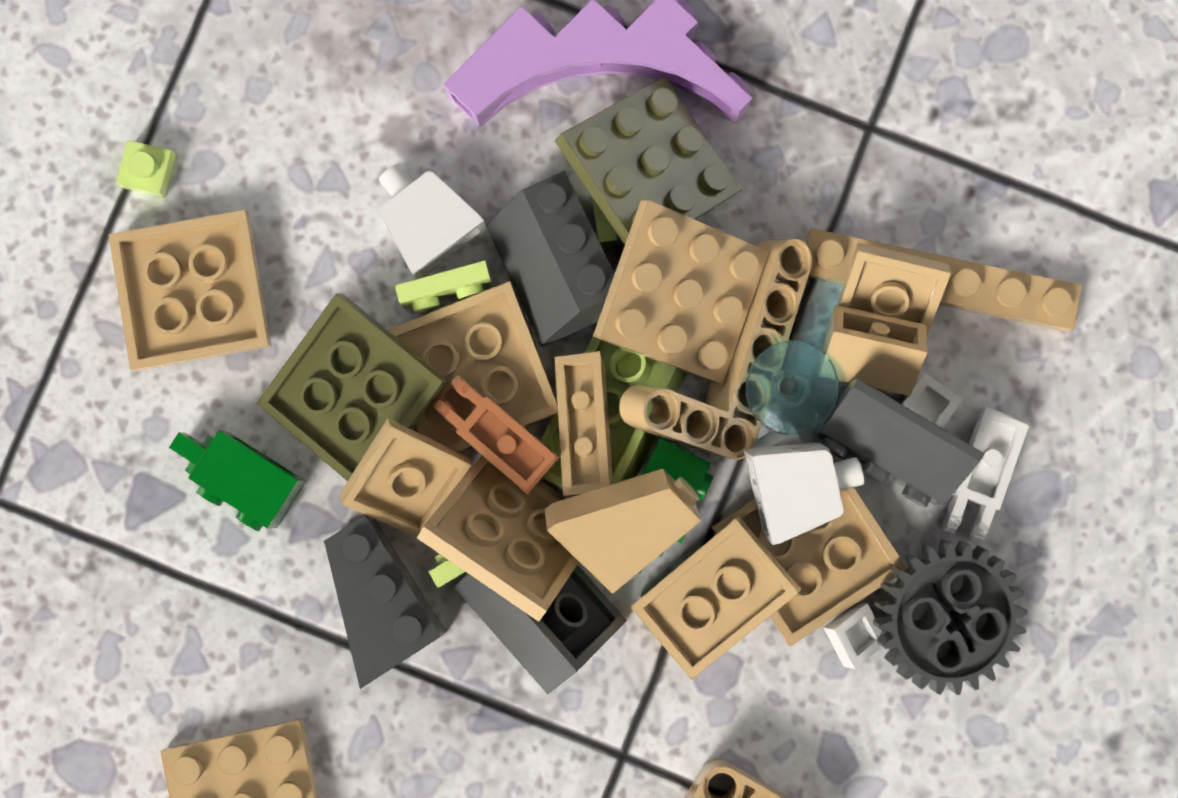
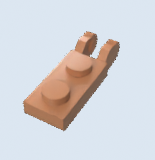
[432,375,560,494]

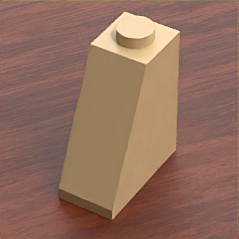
[545,468,701,594]

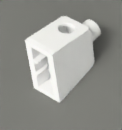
[378,163,487,279]
[744,443,864,545]

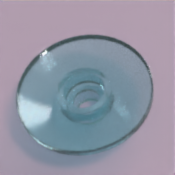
[746,340,839,435]

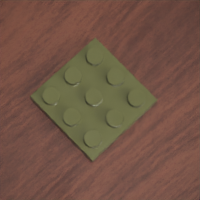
[555,76,742,245]
[256,293,448,481]

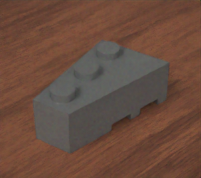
[324,515,447,689]

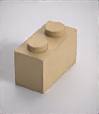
[819,305,928,396]

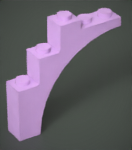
[443,0,752,127]

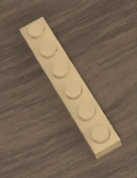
[806,228,1082,332]

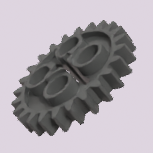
[873,540,1028,695]

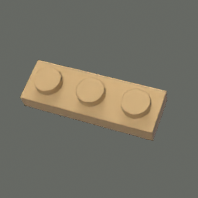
[555,351,613,498]

